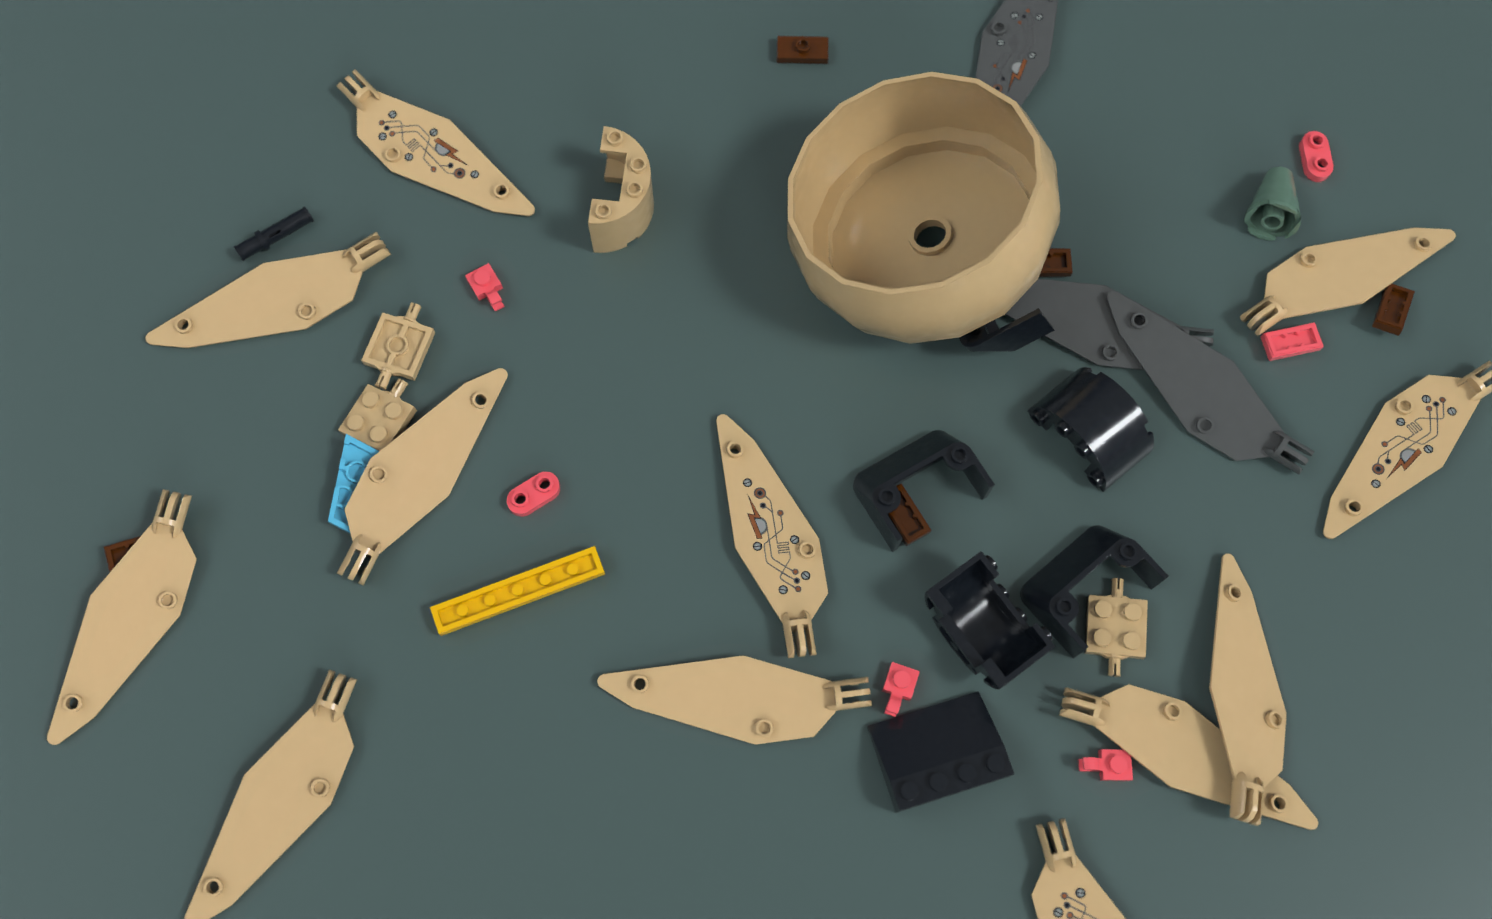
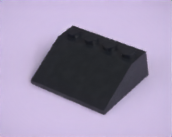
[867,691,1014,813]

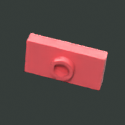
[1260,322,1324,361]

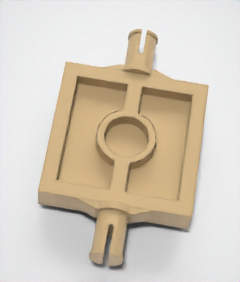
[361,302,435,390]
[338,378,417,451]
[1085,578,1148,677]

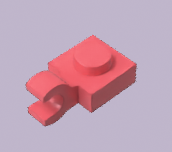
[465,263,504,312]
[882,662,920,717]
[1078,749,1133,781]

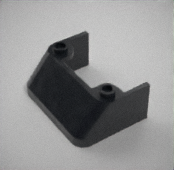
[959,308,1055,352]
[853,430,995,552]
[1020,525,1168,658]

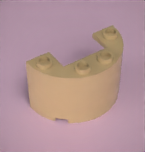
[588,126,654,253]

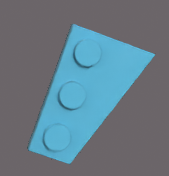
[328,434,379,534]

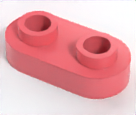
[1299,131,1334,182]
[507,472,560,517]

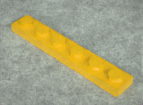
[430,546,605,636]

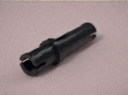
[233,206,314,261]

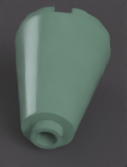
[1244,167,1301,241]

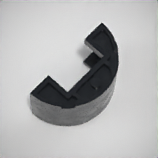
[1028,367,1154,492]
[924,551,1056,689]

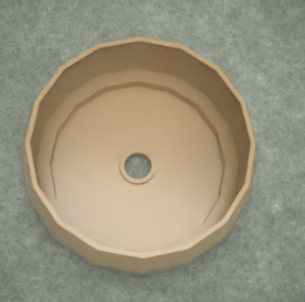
[787,72,1060,344]

